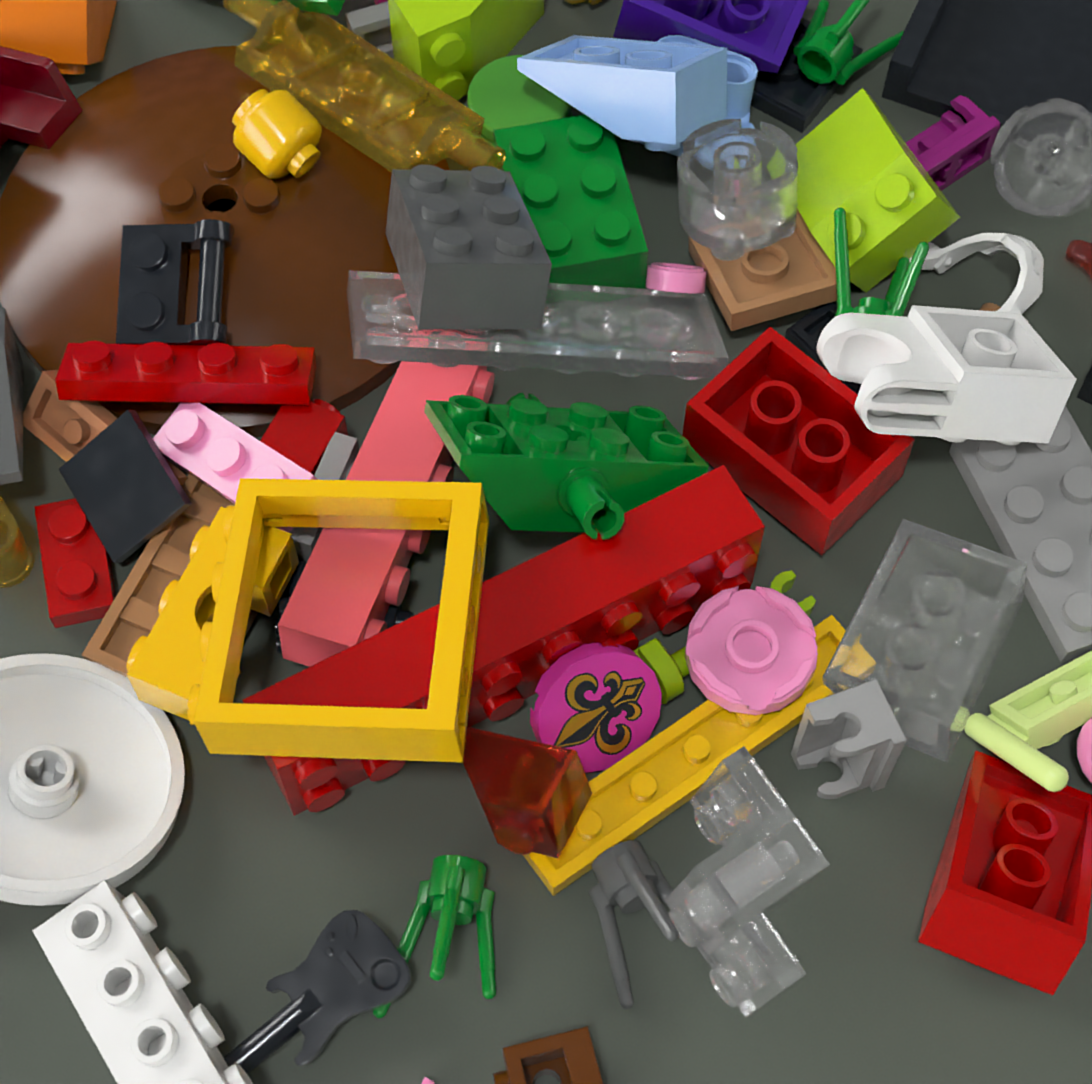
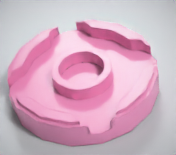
[685,586,818,716]

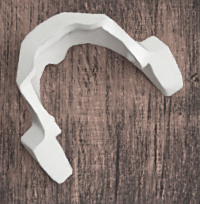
[909,233,1044,322]

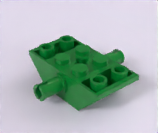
[424,393,709,540]

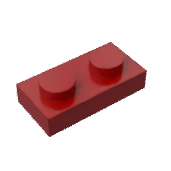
[34,498,116,628]

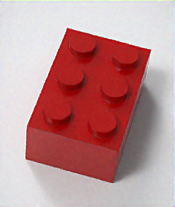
[682,327,915,556]

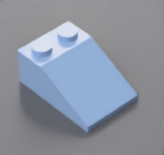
[517,35,727,151]

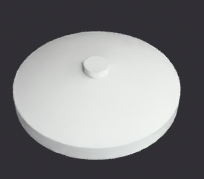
[0,654,185,906]

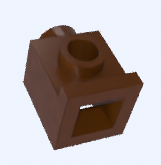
[493,1026,603,1084]

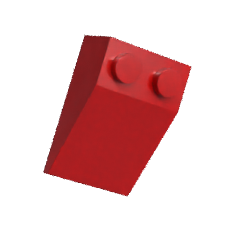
[918,750,1092,996]

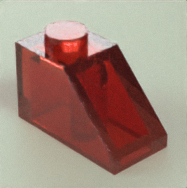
[463,727,592,858]

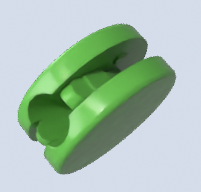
[467,55,572,159]

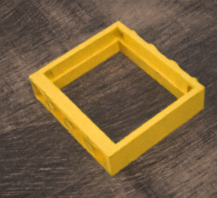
[188,478,489,762]

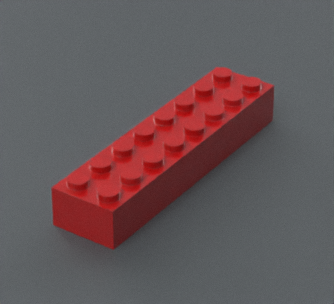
[242,465,765,816]

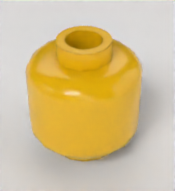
[232,89,322,179]

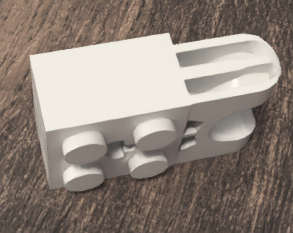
[816,305,1077,445]

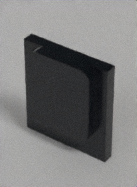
[59,410,192,563]

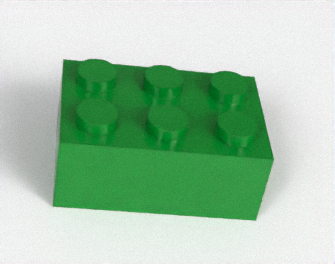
[493,114,648,310]

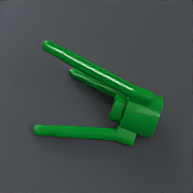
[793,0,904,85]
[834,207,929,316]
[373,855,496,1018]

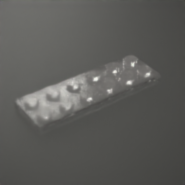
[347,270,729,380]

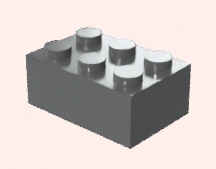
[385,165,552,330]

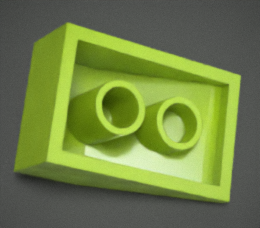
[388,0,544,113]
[773,88,960,292]

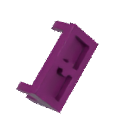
[906,96,1001,191]

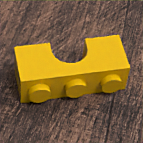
[126,507,299,720]

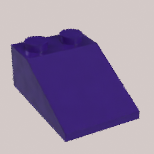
[613,0,809,73]

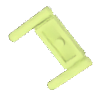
[964,650,1092,792]

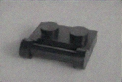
[116,219,232,345]

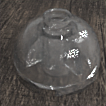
[991,98,1092,219]

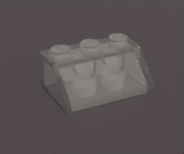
[822,519,1028,763]

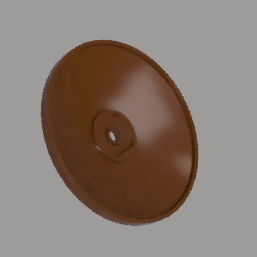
[0,45,450,438]

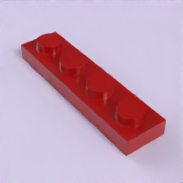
[55,340,317,405]

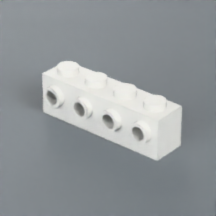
[33,880,253,1084]

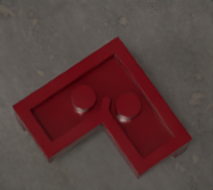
[0,46,83,150]

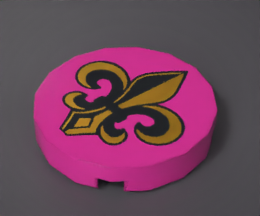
[530,642,662,773]

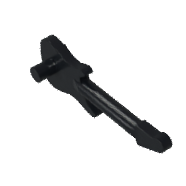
[223,910,412,1074]

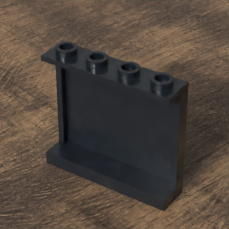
[882,0,1092,163]

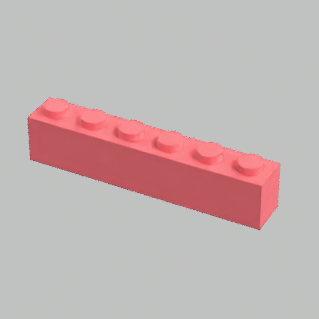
[278,327,495,667]

